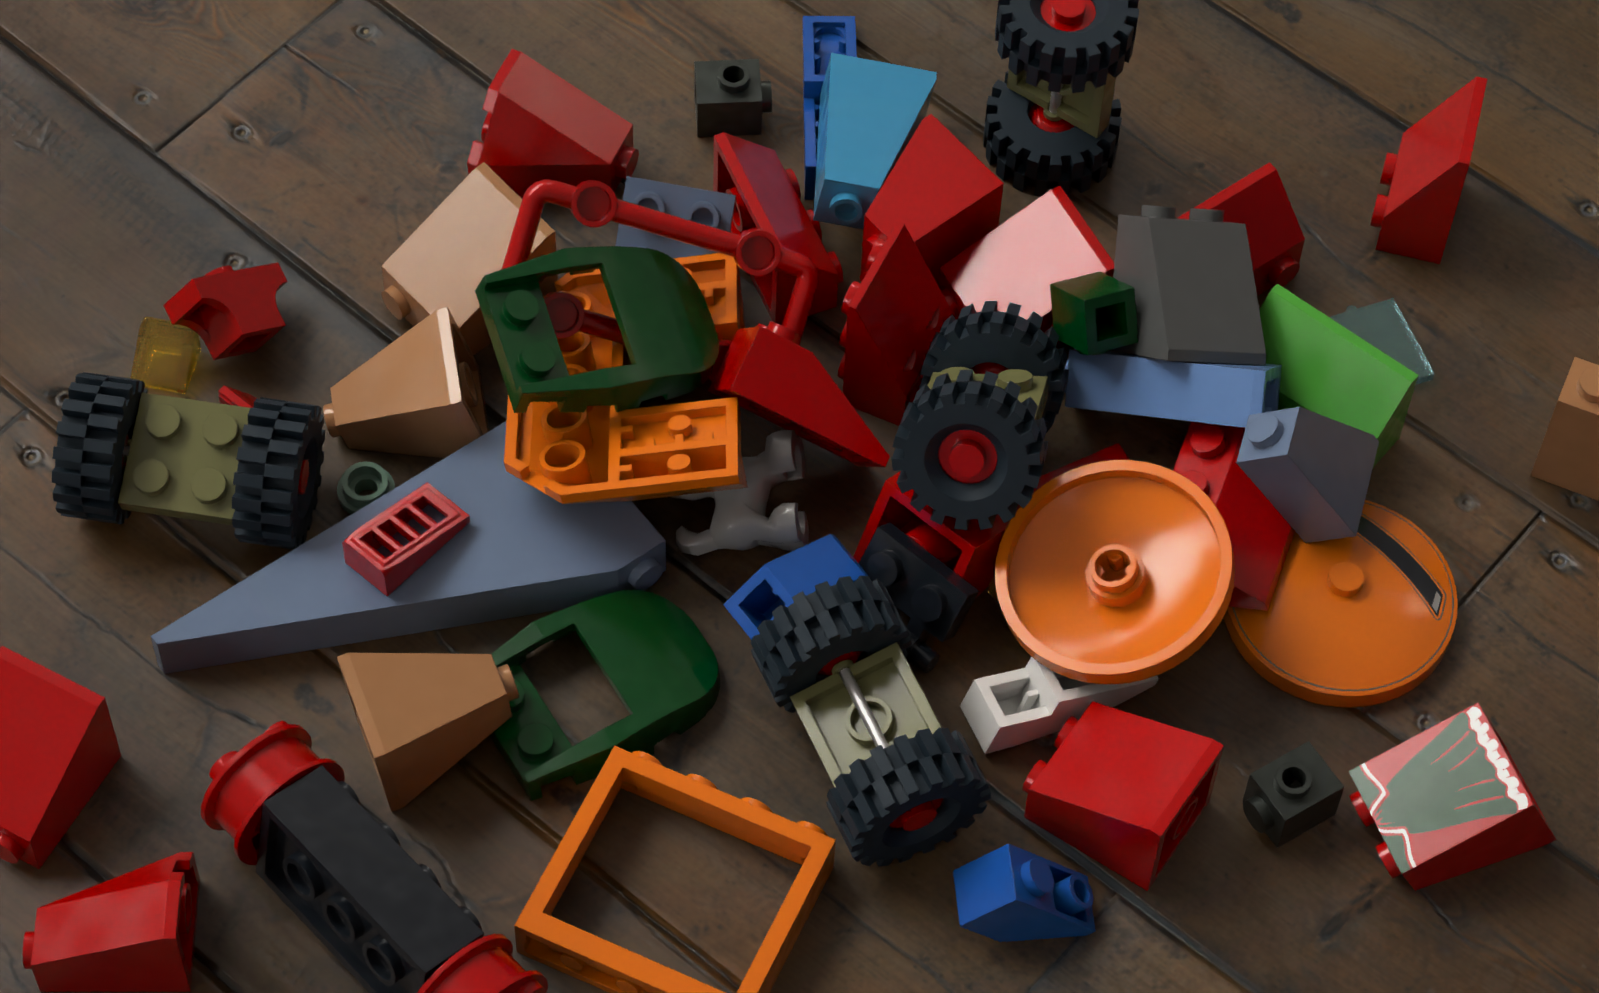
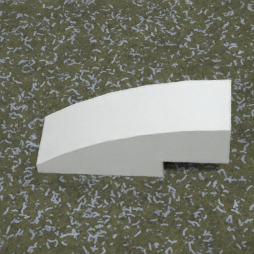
[960,657,1159,754]

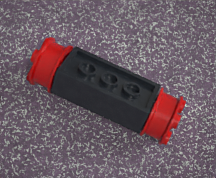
[201,721,548,993]

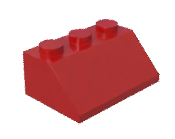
[713,132,843,325]
[1177,162,1305,296]
[1173,422,1295,611]

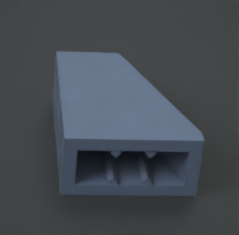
[1236,407,1379,543]

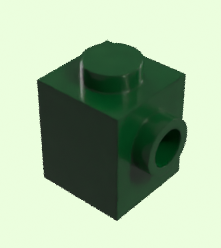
[1050,271,1138,355]

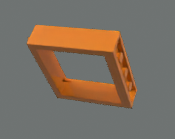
[514,745,836,993]

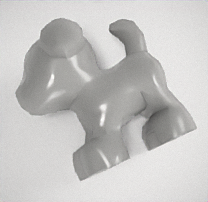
[671,430,809,556]

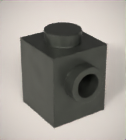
[694,59,772,137]
[1242,741,1345,848]

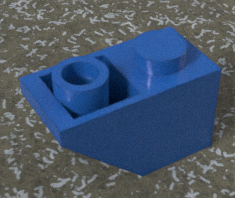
[723,534,868,640]
[953,843,1096,942]

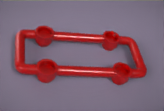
[501,179,818,381]

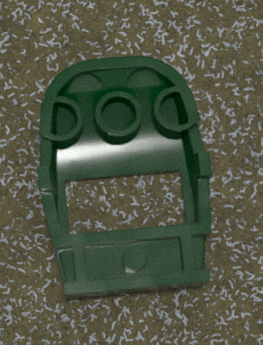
[475,246,719,413]
[489,590,720,801]

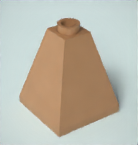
[323,307,489,458]
[337,653,519,812]

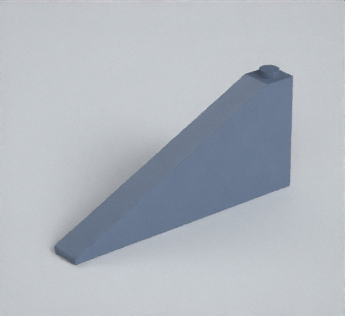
[151,421,666,674]

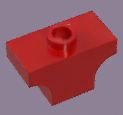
[163,262,288,360]

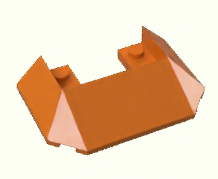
[504,253,748,504]

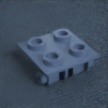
[615,176,736,258]

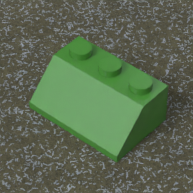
[1259,284,1418,468]

